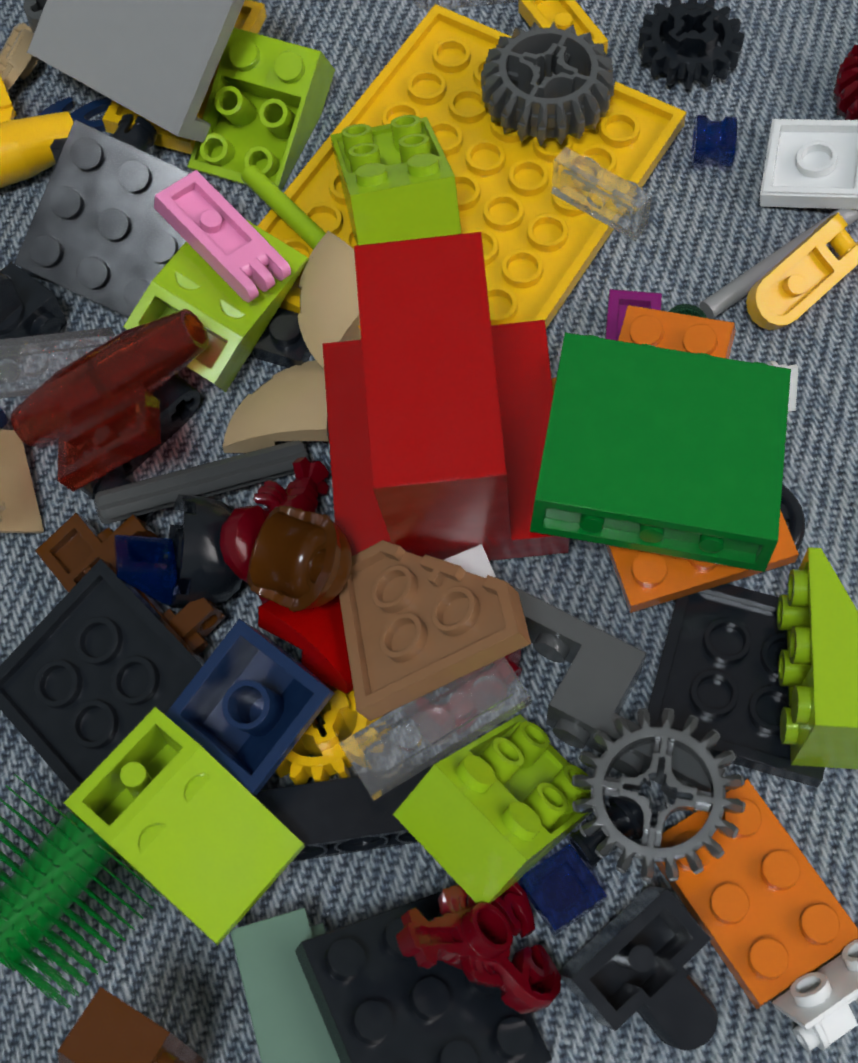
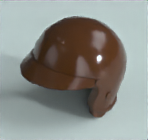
[247,506,352,612]

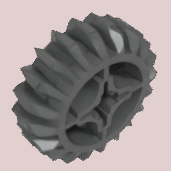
[481,21,615,146]
[572,708,745,882]

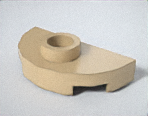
[0,22,39,92]

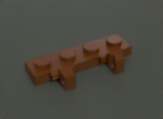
[35,513,226,662]

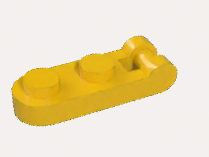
[746,212,858,330]

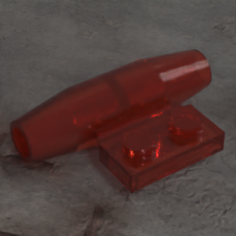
[11,309,209,492]

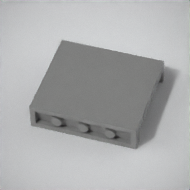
[27,0,245,143]

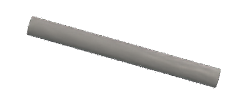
[699,209,858,319]

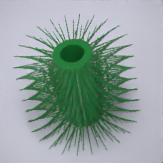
[0,774,162,1008]

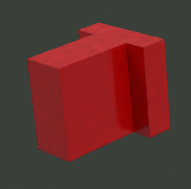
[322,232,569,561]

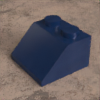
[165,619,335,795]

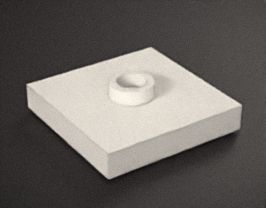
[760,119,858,210]

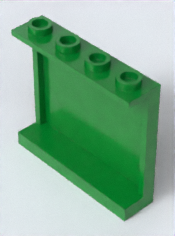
[530,332,791,572]

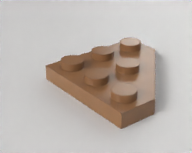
[339,540,531,721]

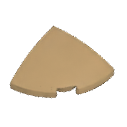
[297,231,361,369]
[222,360,329,453]

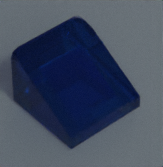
[114,535,177,605]

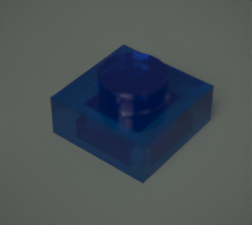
[518,844,607,936]

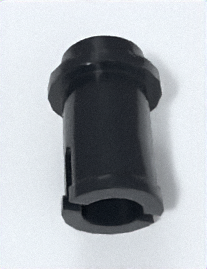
[568,797,644,869]

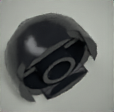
[166,494,242,609]

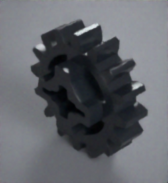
[638,0,744,89]

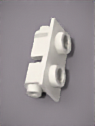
[772,939,858,1052]

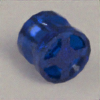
[691,115,738,167]

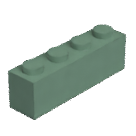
[230,907,341,1063]

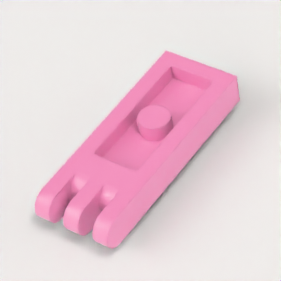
[154,170,291,303]

